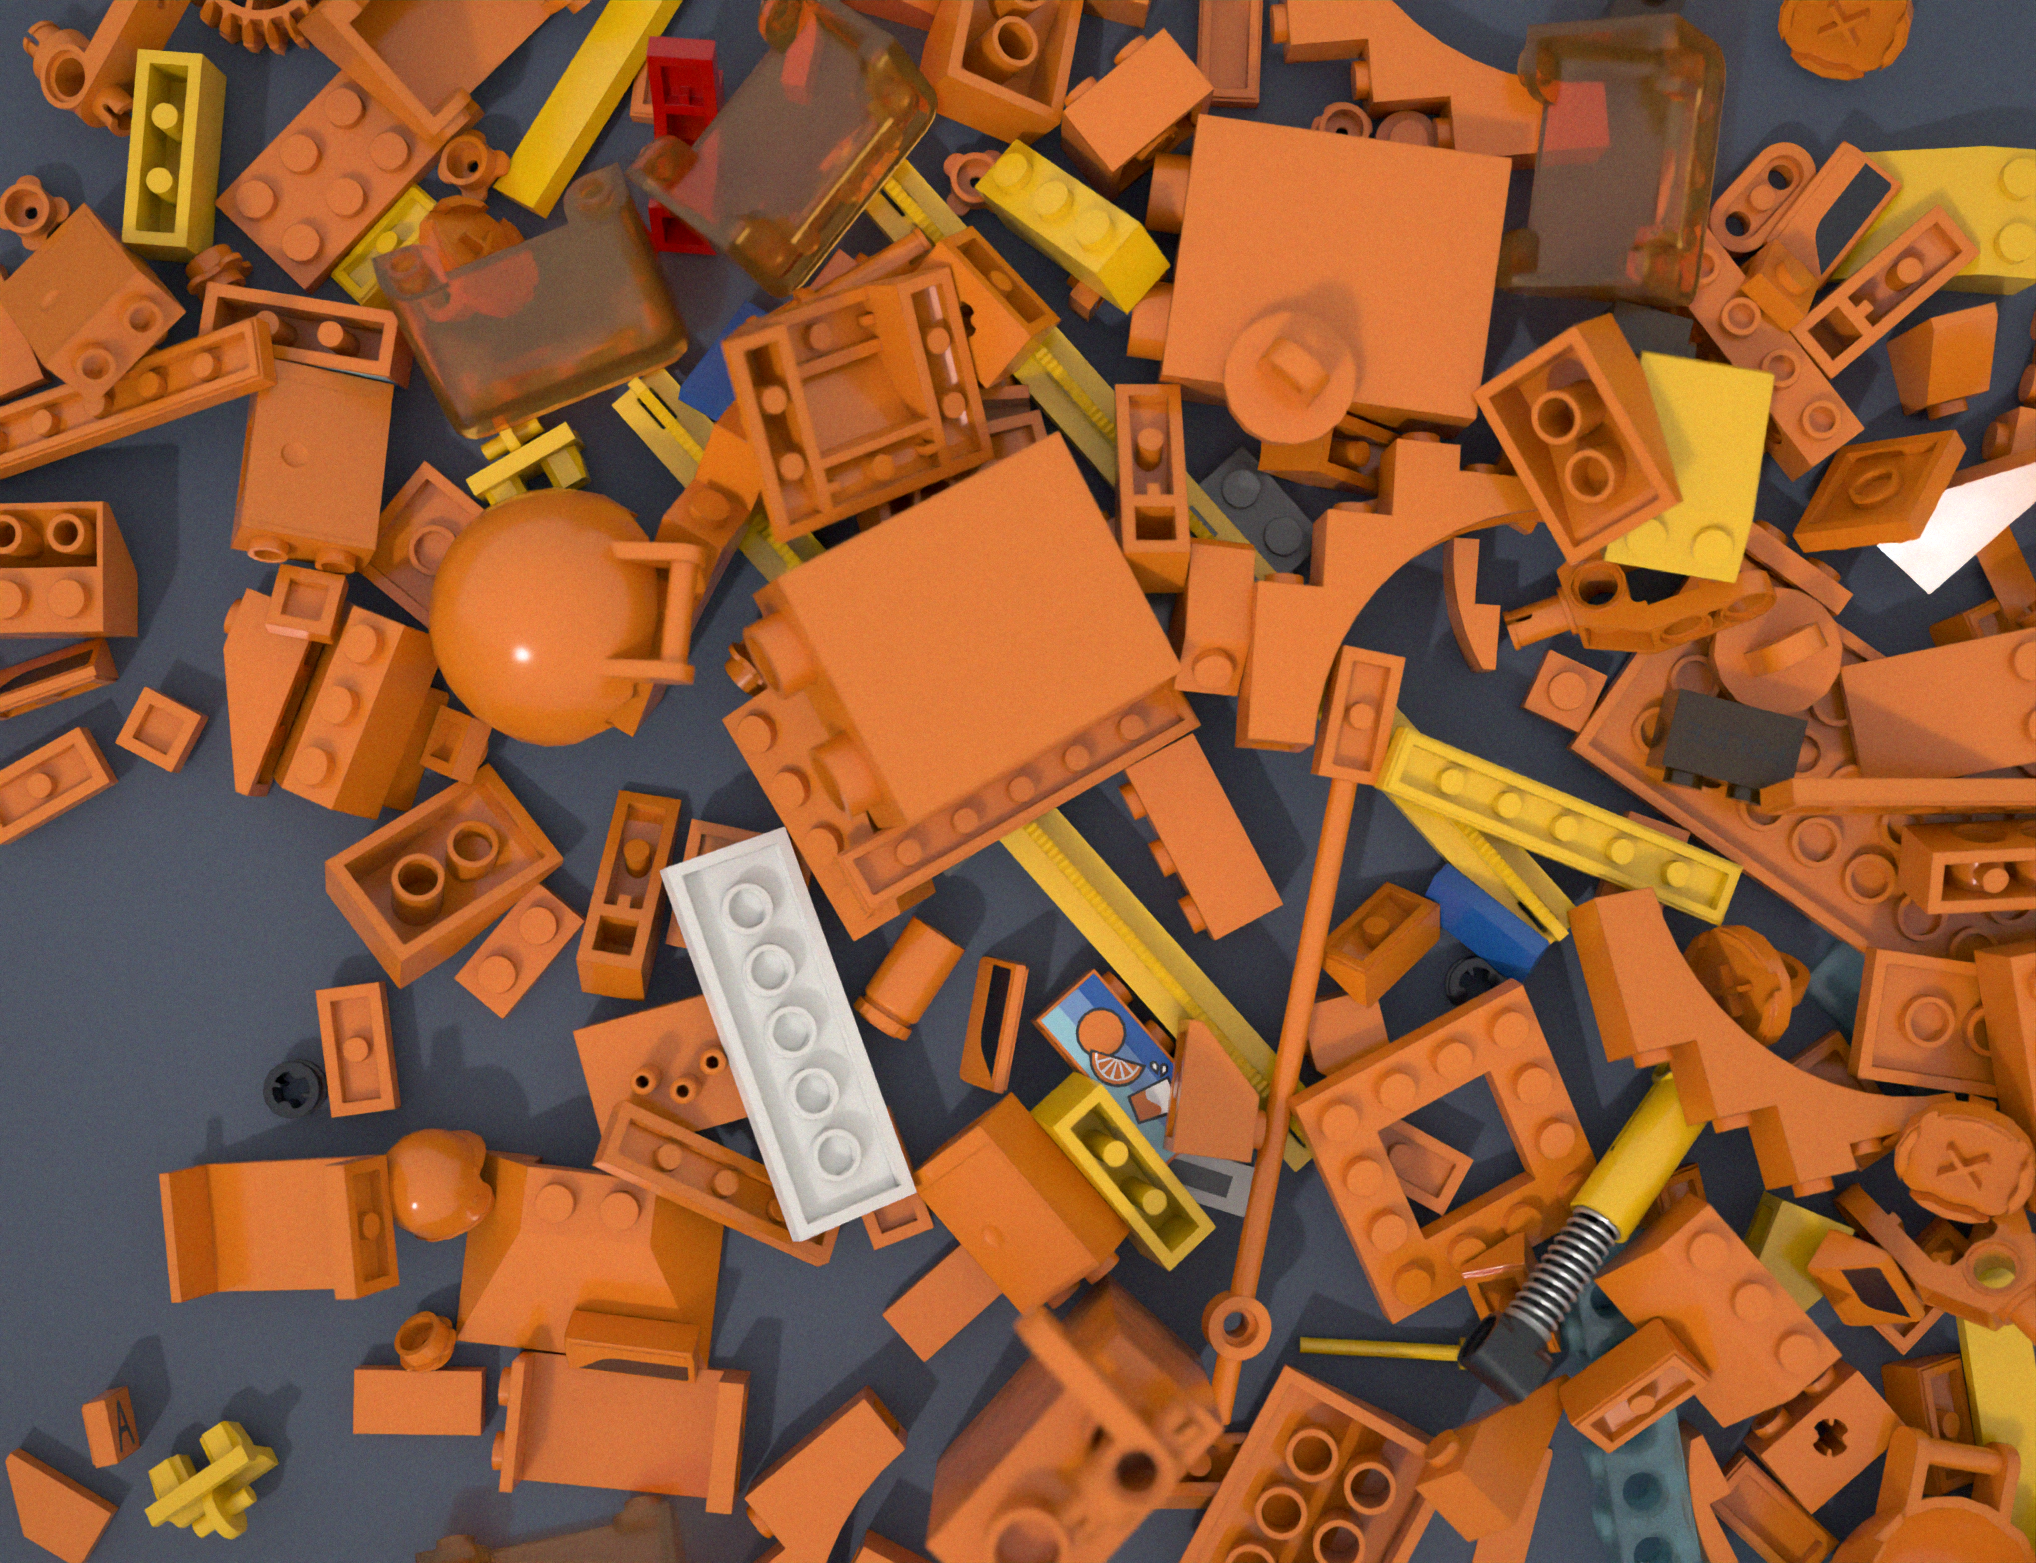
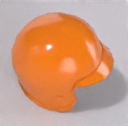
[386,1128,495,1242]

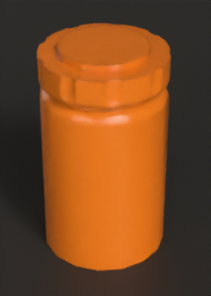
[853,916,966,1041]

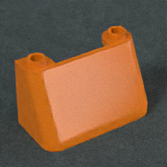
[296,0,591,141]

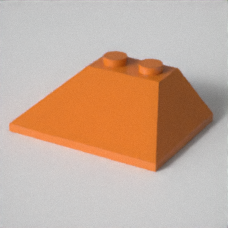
[721,266,995,543]
[456,1150,725,1369]

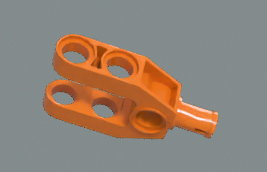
[1502,550,1778,654]
[1833,1182,2036,1346]

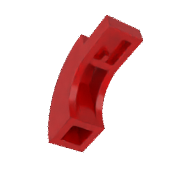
[646,36,725,255]

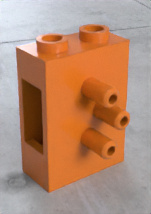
[0,202,186,405]
[230,359,394,575]
[573,993,748,1137]
[911,1092,1131,1315]

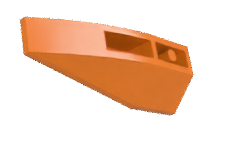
[0,501,138,639]

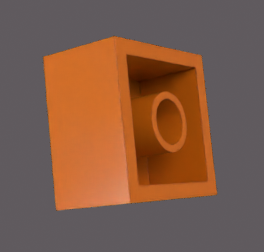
[1060,28,1214,203]

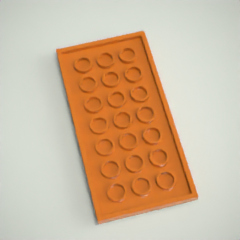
[1565,557,2036,962]

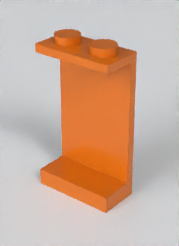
[159,1154,399,1303]
[491,1349,751,1514]

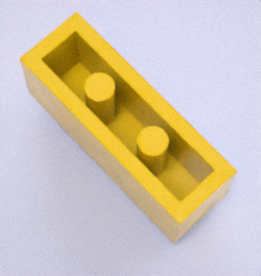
[121,49,227,263]
[974,139,1171,314]
[1030,1071,1216,1272]

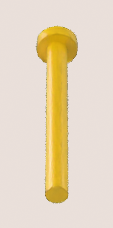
[1299,1337,1467,1370]

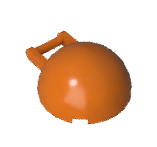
[429,487,708,747]
[1829,1426,2036,1563]

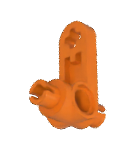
[23,0,191,137]
[1014,1303,1206,1545]

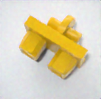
[465,411,591,505]
[144,1421,279,1540]

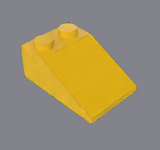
[1828,146,2036,296]
[1599,350,1775,583]

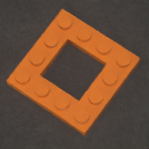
[1286,978,1597,1324]

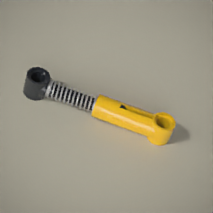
[1457,1062,1708,1406]

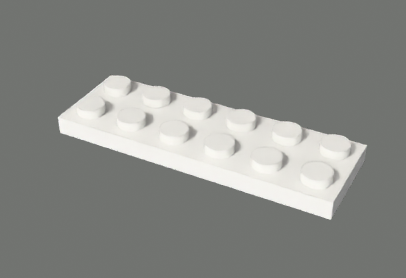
[660,827,917,1242]

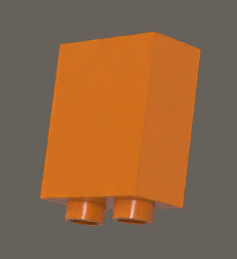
[1126,114,1513,439]
[743,431,1184,829]
[926,1273,1225,1563]

